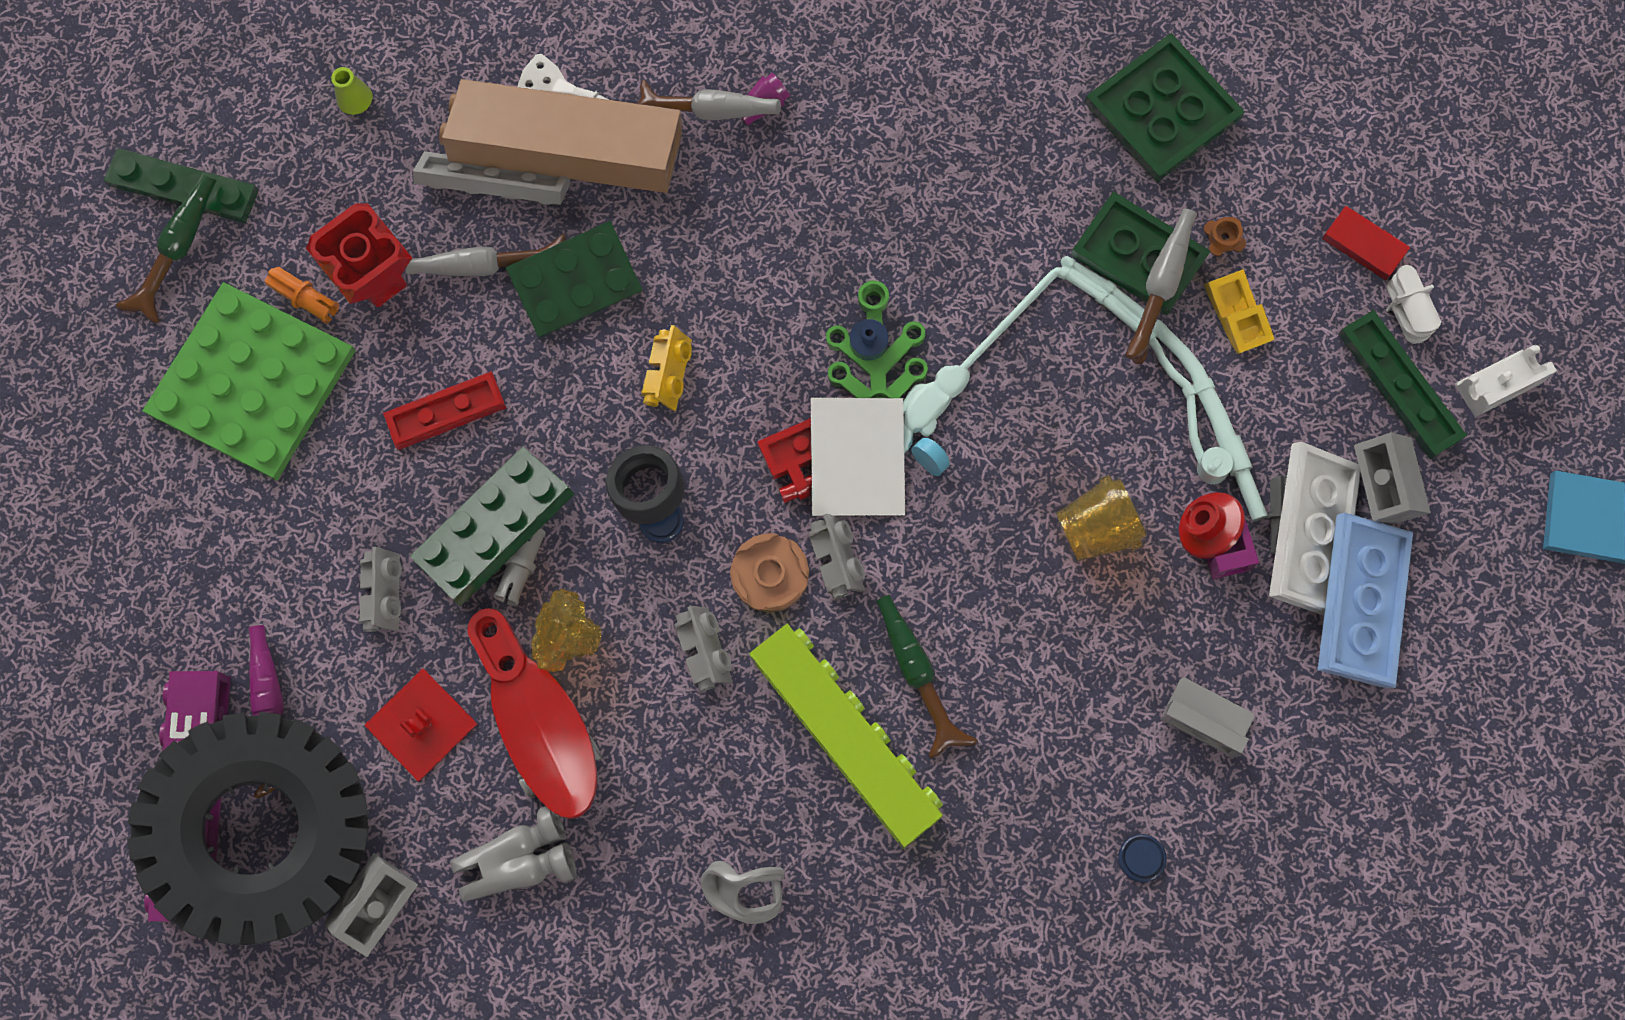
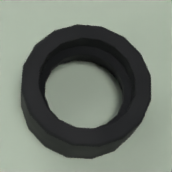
[605,445,685,525]

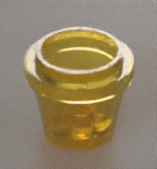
[1056,474,1147,562]

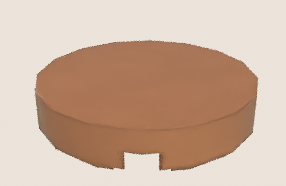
[730,533,809,613]

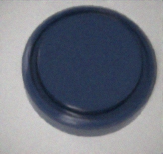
[639,506,684,543]
[1118,834,1167,883]

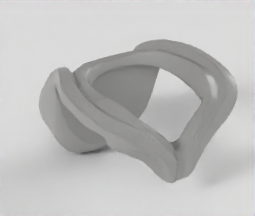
[701,861,785,924]

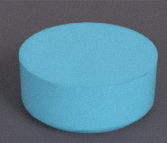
[911,438,950,476]

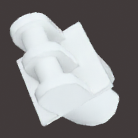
[1386,265,1441,344]

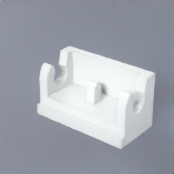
[1454,345,1557,417]

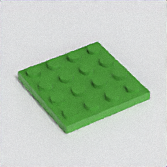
[142,282,356,481]

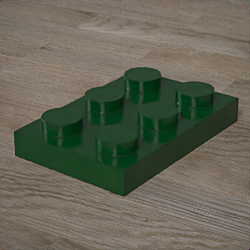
[1070,191,1210,315]
[506,221,643,338]

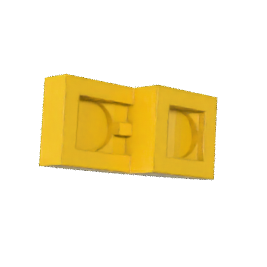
[1204,269,1275,354]

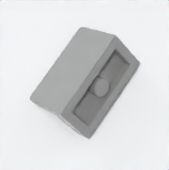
[1160,677,1254,758]

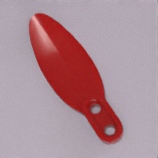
[467,608,597,819]

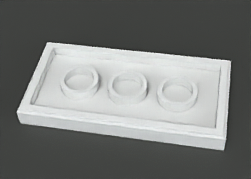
[1269,442,1361,616]

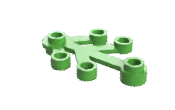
[826,280,928,398]

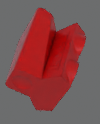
[306,203,412,307]

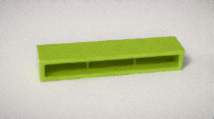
[749,623,943,849]

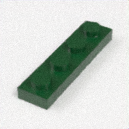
[103,148,259,223]
[1338,310,1467,460]

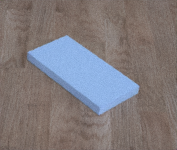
[1318,513,1413,688]

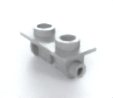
[808,514,865,599]
[359,547,402,632]
[674,606,733,692]

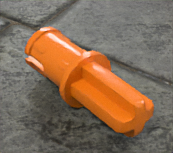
[265,267,340,324]

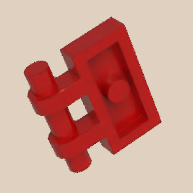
[757,418,812,503]

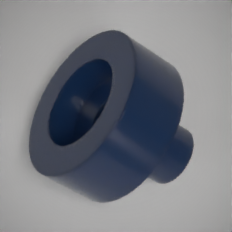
[850,319,888,361]

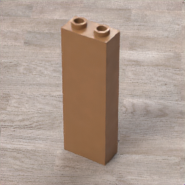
[439,79,682,193]

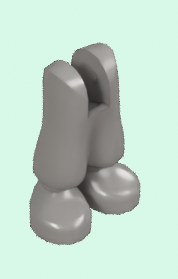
[450,806,577,902]

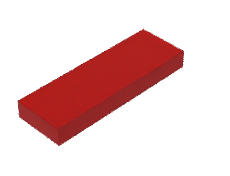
[383,371,506,450]

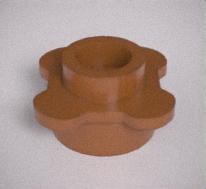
[1203,217,1246,256]

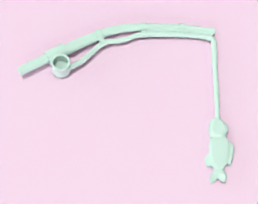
[903,256,1268,522]

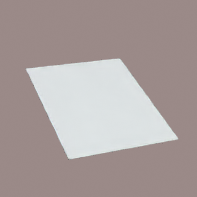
[811,398,905,516]

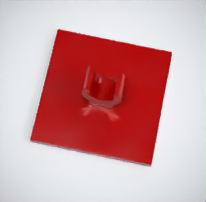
[364,668,478,782]

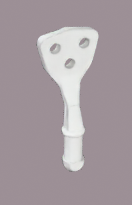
[517,54,609,100]

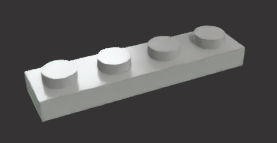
[413,151,570,205]

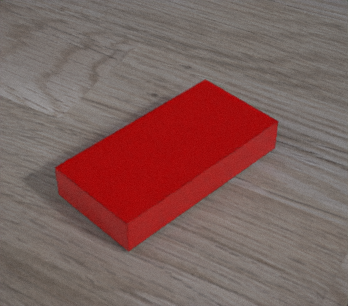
[1322,206,1410,280]

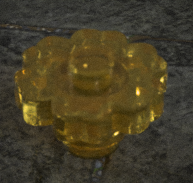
[531,589,601,672]

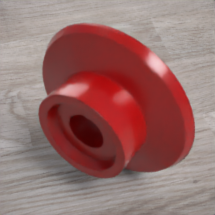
[1179,492,1245,559]

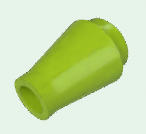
[331,67,373,115]

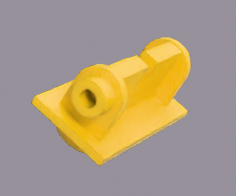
[641,325,692,411]

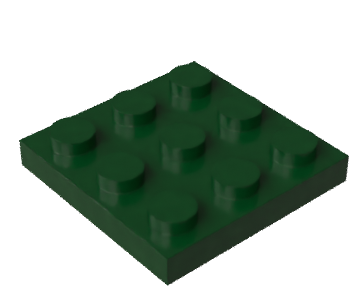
[1084,33,1245,183]

